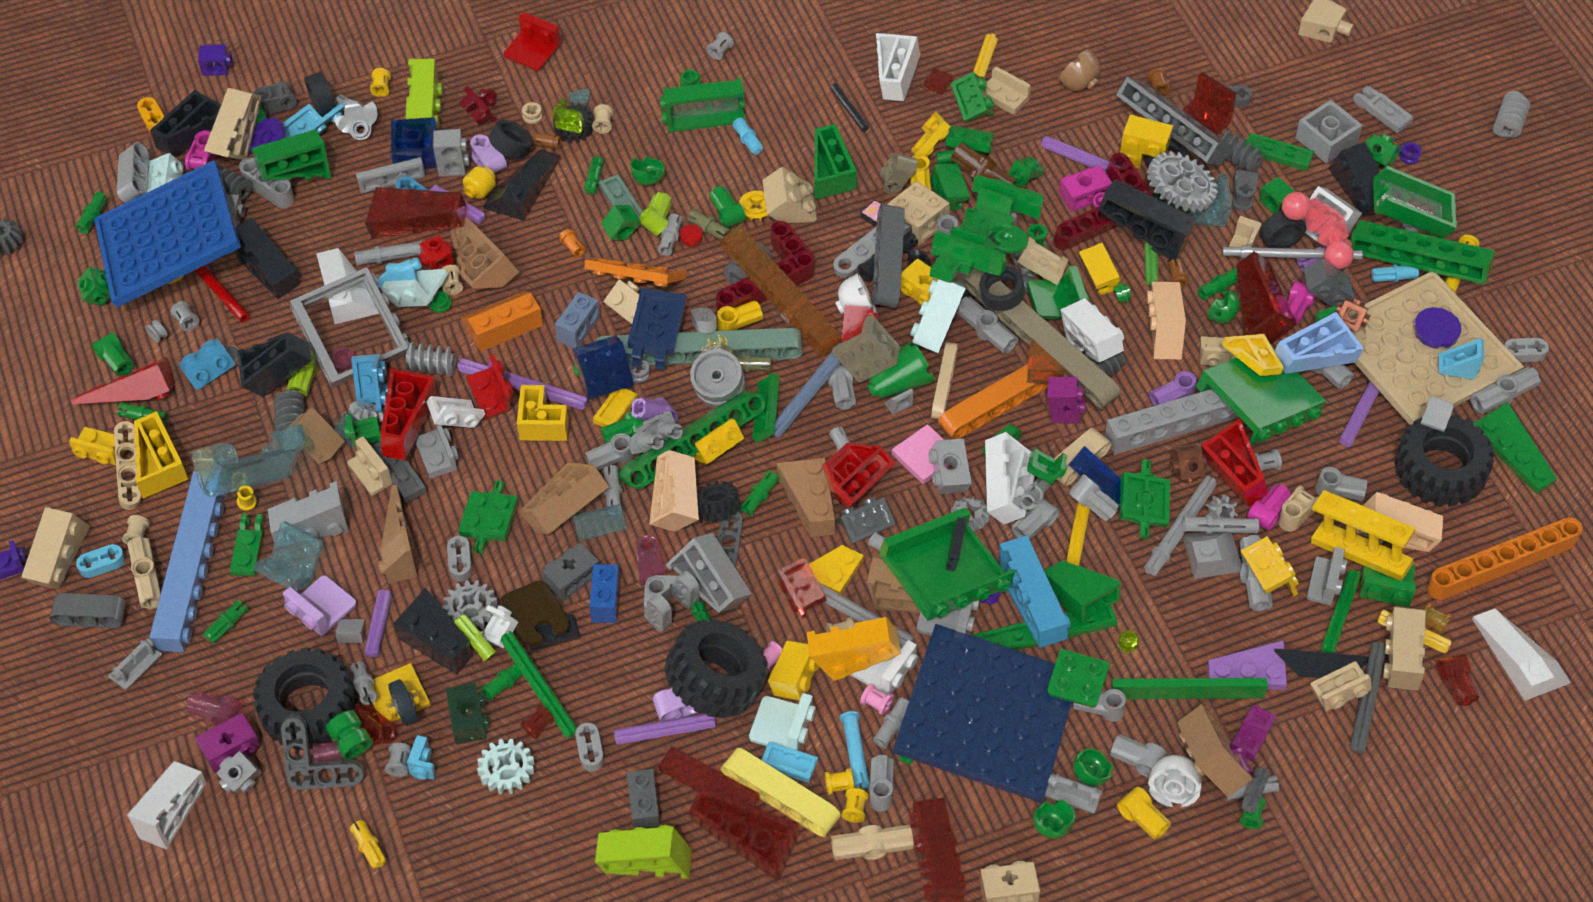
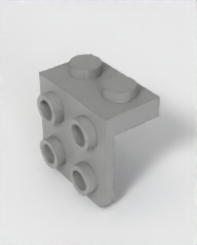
[917,600,980,636]

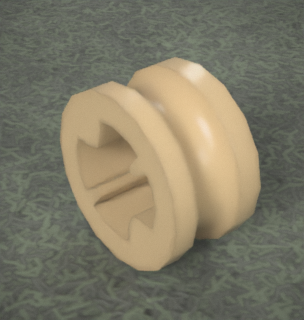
[522,102,542,124]

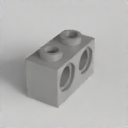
[433,129,469,177]

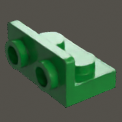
[951,72,995,123]

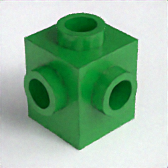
[1366,133,1402,167]
[77,266,111,306]

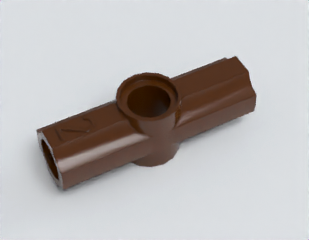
[950,142,1016,184]

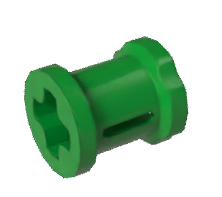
[1027,224,1047,248]
[1239,795,1266,829]

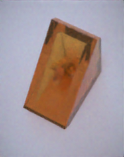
[1027,340,1066,385]

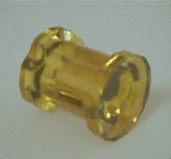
[1424,603,1452,634]

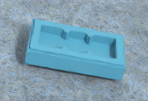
[762,741,818,783]

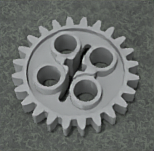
[1147,151,1218,213]

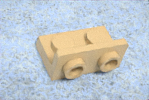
[985,66,1031,115]
[1200,337,1237,366]
[347,437,392,496]

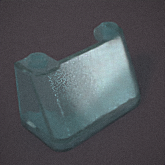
[191,424,305,497]

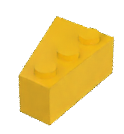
[134,412,188,499]

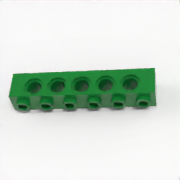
[1351,220,1495,284]

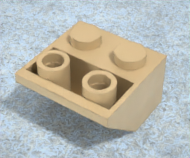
[762,167,817,223]

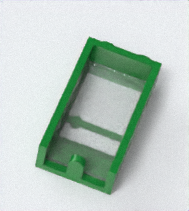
[660,78,745,133]
[1373,166,1457,239]

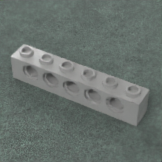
[1105,389,1239,455]

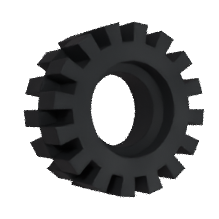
[553,102,593,143]
[697,481,740,522]

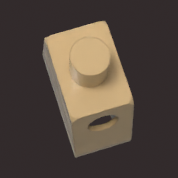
[1298,0,1354,42]

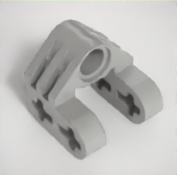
[644,571,700,632]

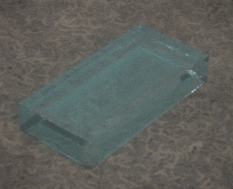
[573,504,626,541]

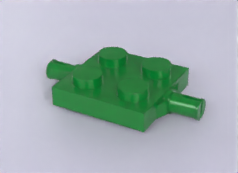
[1119,459,1170,540]
[458,480,519,554]

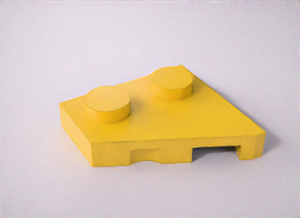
[1222,334,1284,376]
[798,545,864,595]

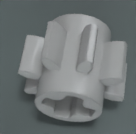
[1206,494,1237,518]

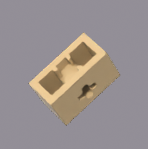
[979,861,1040,902]

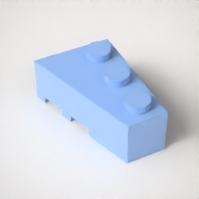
[1275,312,1364,374]

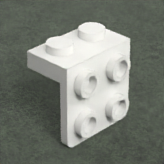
[850,640,918,695]

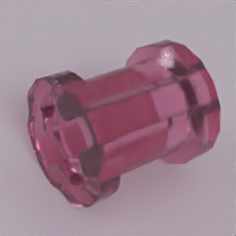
[313,742,342,762]

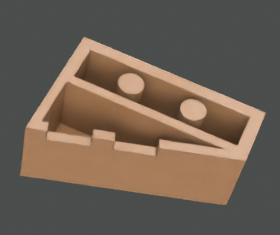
[1177,704,1253,797]

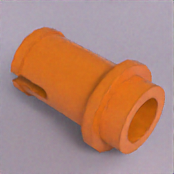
[559,229,586,258]

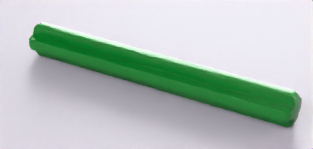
[500,631,577,738]

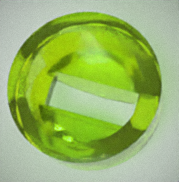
[1118,630,1139,653]

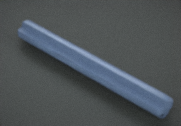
[773,343,841,438]

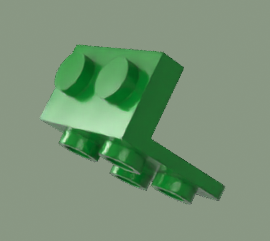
[1027,266,1089,319]
[1359,564,1416,607]
[1047,648,1110,708]

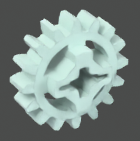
[477,739,535,795]

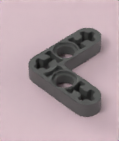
[281,714,365,790]

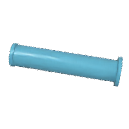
[839,711,870,789]

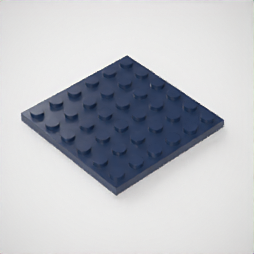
[892,624,1072,803]

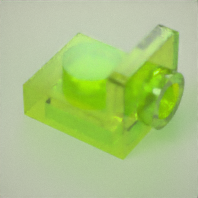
[552,98,583,133]

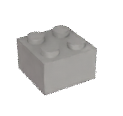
[1295,100,1362,164]

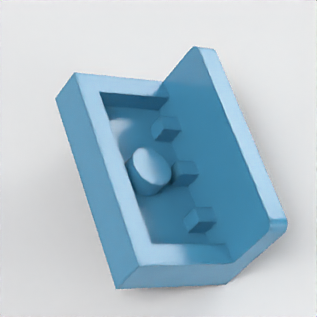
[178,338,235,390]

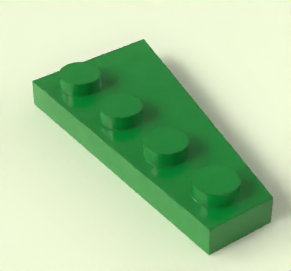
[1473,402,1557,495]

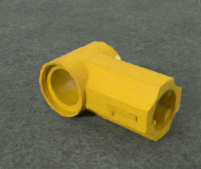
[910,154,931,190]
[717,301,763,331]
[1117,787,1171,840]

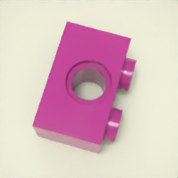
[1059,165,1112,212]

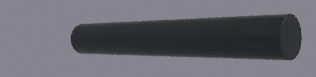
[830,83,869,132]

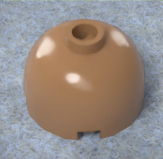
[1058,49,1101,91]

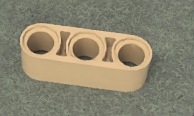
[1054,428,1112,487]

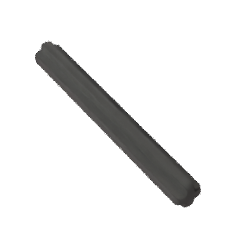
[1350,642,1385,754]

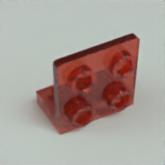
[1182,72,1237,136]

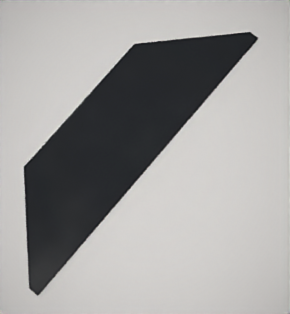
[1274,648,1369,678]

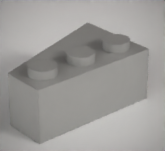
[268,481,348,546]

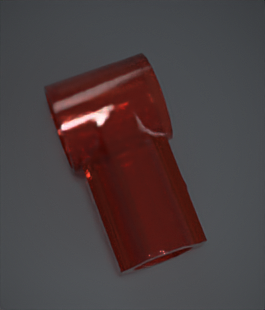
[1437,654,1480,707]

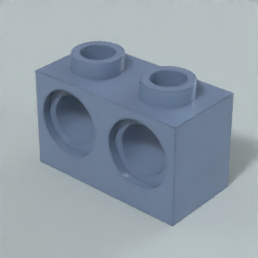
[555,292,600,350]

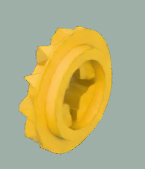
[739,191,769,221]

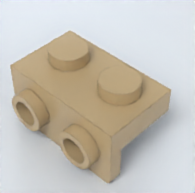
[603,279,640,324]
[1310,661,1372,711]

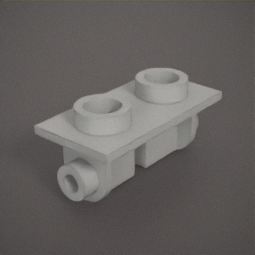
[108,638,162,690]
[1045,774,1103,814]

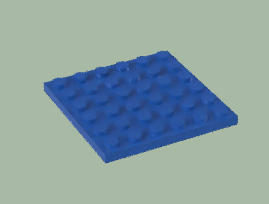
[94,160,241,308]

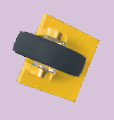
[372,663,430,726]

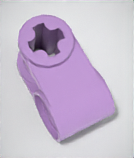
[470,135,507,173]
[652,689,697,721]

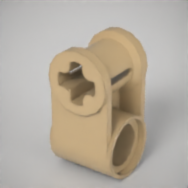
[1278,485,1319,532]

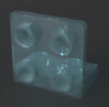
[1179,174,1232,226]
[254,521,323,591]

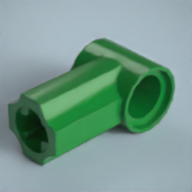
[709,185,746,228]
[91,332,134,376]
[600,411,646,444]

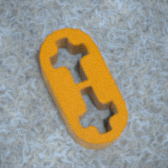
[137,97,164,132]

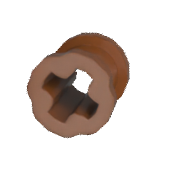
[1147,68,1171,96]

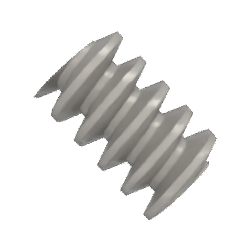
[1493,91,1531,138]
[405,342,457,377]

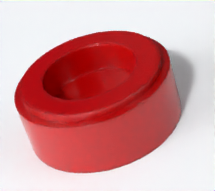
[680,224,703,247]

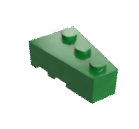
[814,124,857,200]
[252,129,331,180]

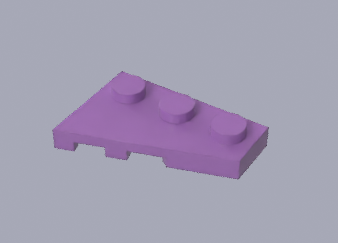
[1207,641,1287,690]

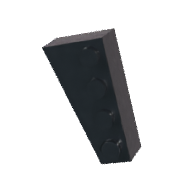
[1099,179,1196,263]

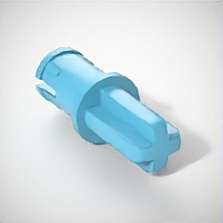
[732,118,763,155]
[1371,264,1419,283]

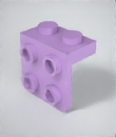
[283,576,356,637]

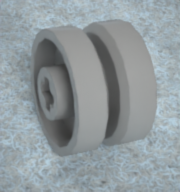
[690,349,746,408]

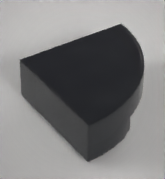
[907,249,931,266]

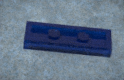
[1068,446,1121,511]

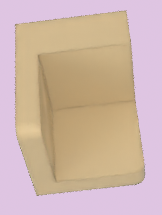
[1229,216,1262,247]

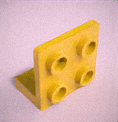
[1241,536,1299,596]

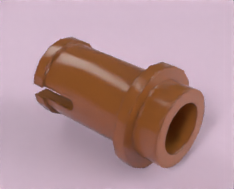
[533,132,562,150]
[1168,258,1189,288]

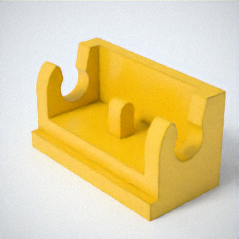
[1079,243,1120,295]

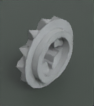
[349,401,385,422]
[951,496,990,531]

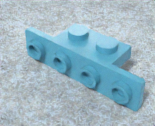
[284,103,345,138]

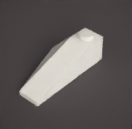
[316,248,379,324]
[1472,609,1570,701]

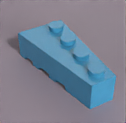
[999,535,1070,648]

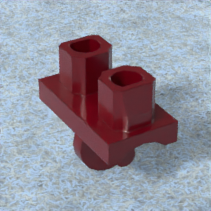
[458,85,497,126]

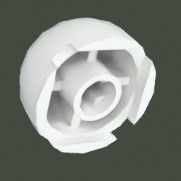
[836,274,878,314]
[1148,755,1202,807]

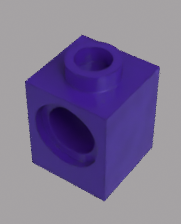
[198,44,232,76]

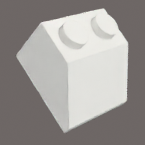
[1302,186,1362,246]

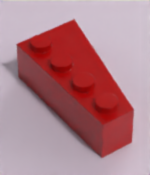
[381,368,436,461]

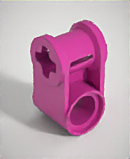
[185,131,218,171]

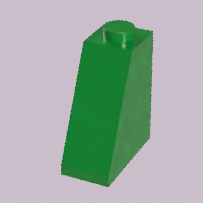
[1044,560,1121,623]

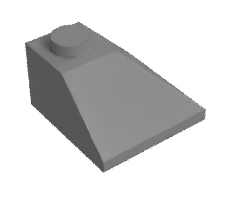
[1182,532,1242,579]

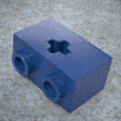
[589,564,620,623]

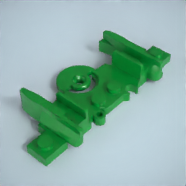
[929,175,1044,283]

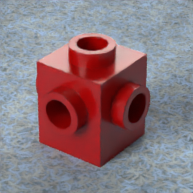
[418,235,454,270]

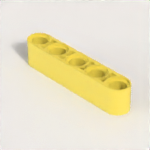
[721,748,841,837]

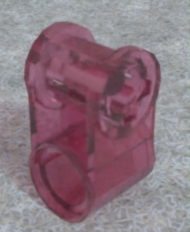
[636,536,665,585]

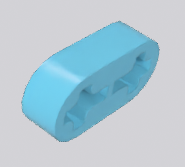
[76,544,125,578]

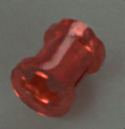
[520,705,555,739]

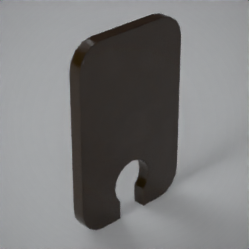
[501,581,570,646]

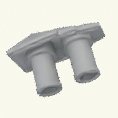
[627,410,683,454]

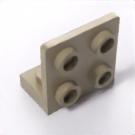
[832,315,900,382]

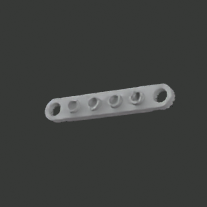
[833,221,912,278]

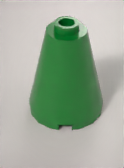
[867,340,935,399]

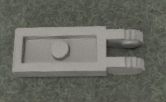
[1353,86,1413,133]

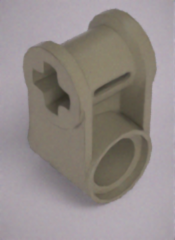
[880,153,917,194]

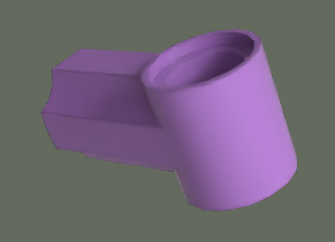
[1149,371,1196,406]
[631,397,678,423]

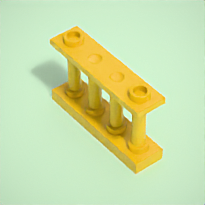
[1311,490,1416,580]

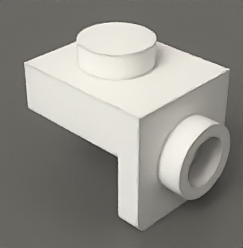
[482,605,518,648]

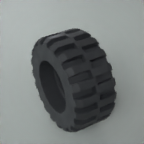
[1395,414,1494,507]
[665,619,768,718]
[253,648,357,750]

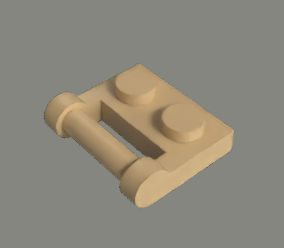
[1017,236,1069,285]

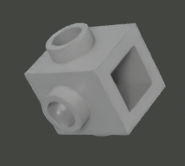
[216,751,262,794]

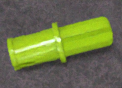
[454,614,496,661]

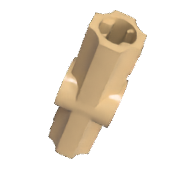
[127,536,161,610]
[831,825,914,860]

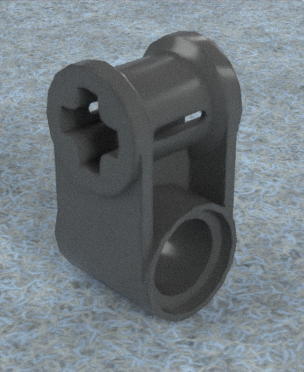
[253,81,297,116]
[1232,169,1259,212]

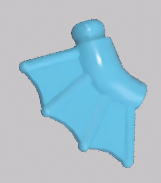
[377,257,422,292]

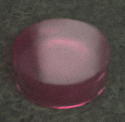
[330,347,354,371]

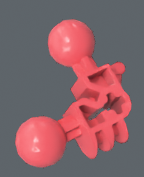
[1282,192,1354,269]

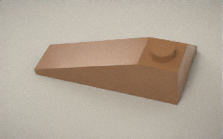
[450,217,519,289]
[378,484,417,584]

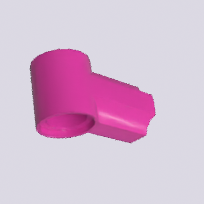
[1280,281,1316,326]
[1247,484,1292,531]

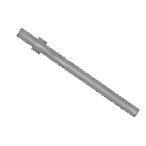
[1223,245,1363,260]

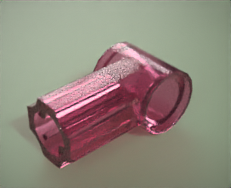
[186,691,242,726]

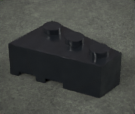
[150,90,221,156]
[1328,142,1380,218]
[235,217,300,299]
[237,332,312,397]

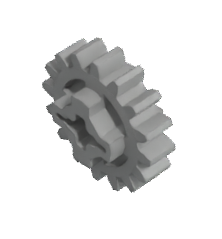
[442,580,498,629]

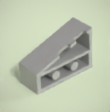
[665,533,752,613]

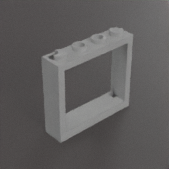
[290,267,410,389]

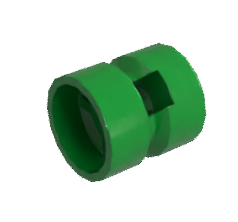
[325,710,373,760]

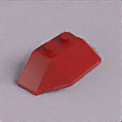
[822,442,896,509]

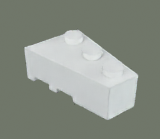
[127,761,207,849]

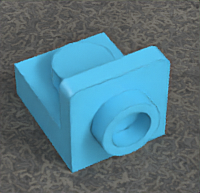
[407,735,436,780]

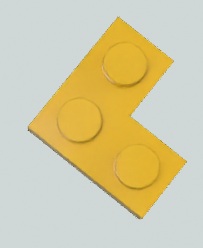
[911,111,951,157]

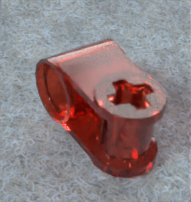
[353,701,397,746]

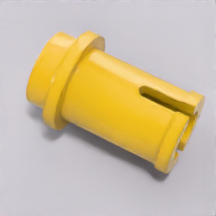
[237,485,257,511]

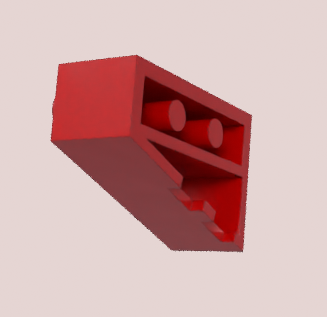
[1201,419,1268,507]

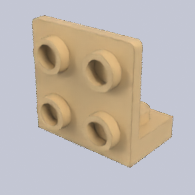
[887,182,950,246]

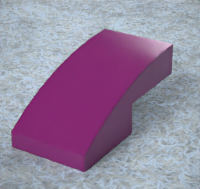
[1230,704,1277,762]

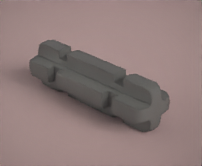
[1242,767,1269,813]

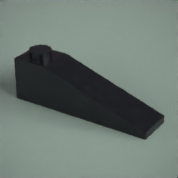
[483,149,561,221]

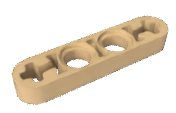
[931,342,958,420]
[114,421,141,510]

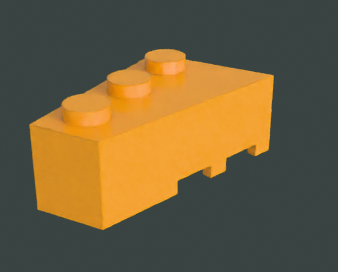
[807,617,901,681]

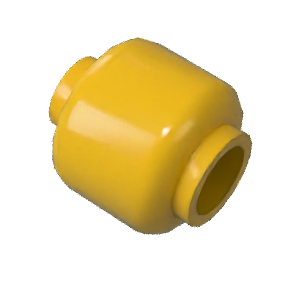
[463,166,496,199]

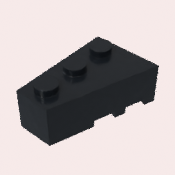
[394,588,473,675]

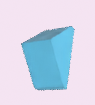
[1439,338,1484,379]

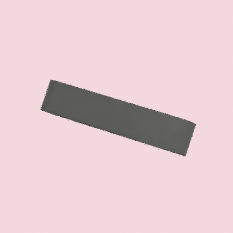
[872,204,905,308]

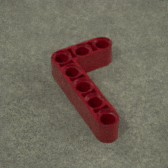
[1053,152,1153,250]
[716,221,815,314]

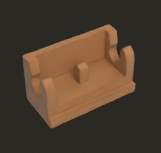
[286,407,345,464]

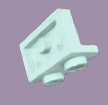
[144,153,183,194]

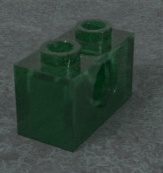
[446,682,490,745]

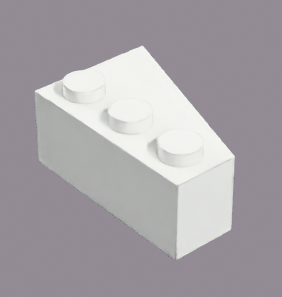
[876,33,920,101]
[1061,298,1124,362]
[985,432,1035,524]

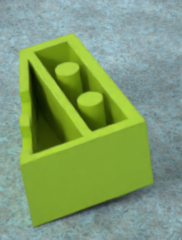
[406,59,443,137]
[595,825,692,879]

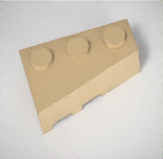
[204,88,261,159]
[1383,607,1425,691]

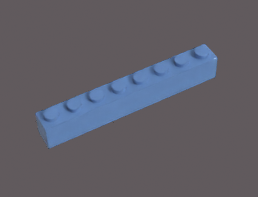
[149,471,229,652]

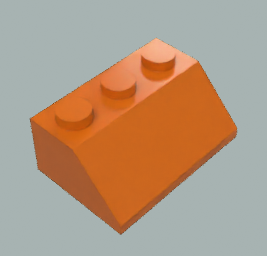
[461,291,543,352]

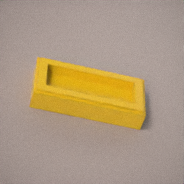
[593,385,638,427]

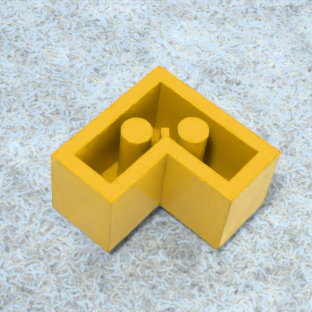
[1120,115,1173,168]
[517,385,569,441]

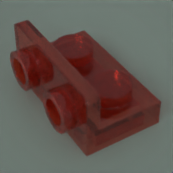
[777,557,827,619]

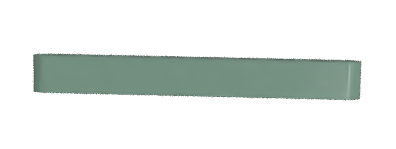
[595,328,803,366]

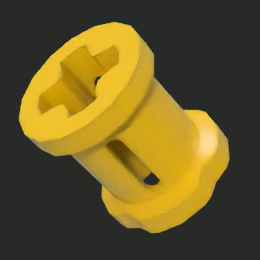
[370,68,391,97]
[824,768,854,795]
[842,788,869,823]

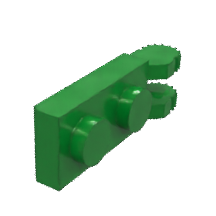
[230,514,264,576]

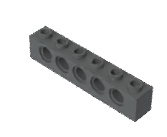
[1116,77,1232,166]

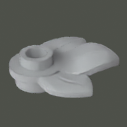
[334,99,378,141]

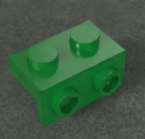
[945,126,994,154]

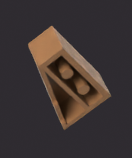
[777,458,835,537]
[520,463,609,534]
[867,557,949,616]

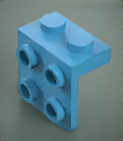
[351,354,388,412]

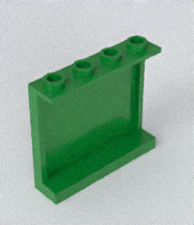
[1196,345,1326,445]
[879,507,1015,621]

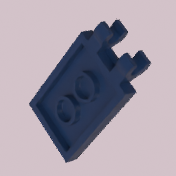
[627,288,687,370]

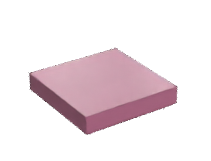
[891,424,950,484]

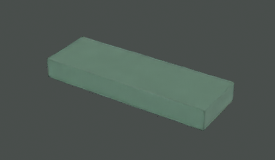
[599,174,643,229]

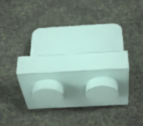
[381,269,448,307]
[749,693,816,751]

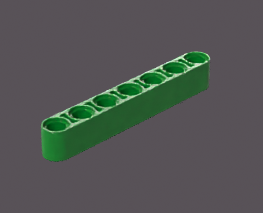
[619,391,766,489]

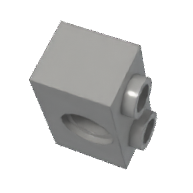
[928,439,972,494]

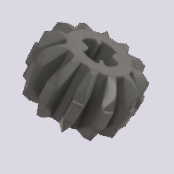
[0,218,23,257]

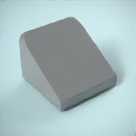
[885,388,913,414]
[1421,396,1454,432]
[336,619,365,643]

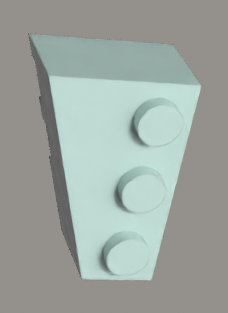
[910,279,965,353]

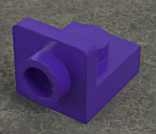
[0,540,27,580]

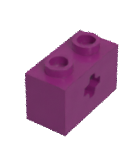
[1047,377,1086,423]
[195,713,260,773]

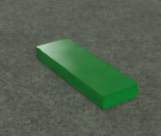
[1245,132,1314,171]
[752,373,780,443]

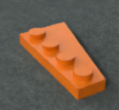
[584,257,687,287]

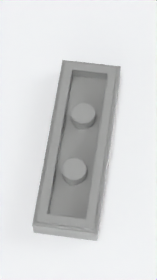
[356,157,425,194]

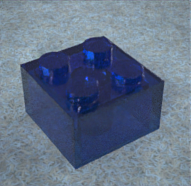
[391,117,438,169]
[572,335,634,399]

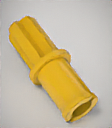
[350,820,386,869]

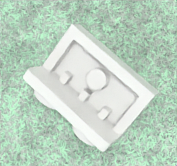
[426,396,485,428]

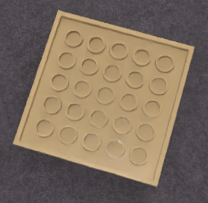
[1349,272,1524,425]

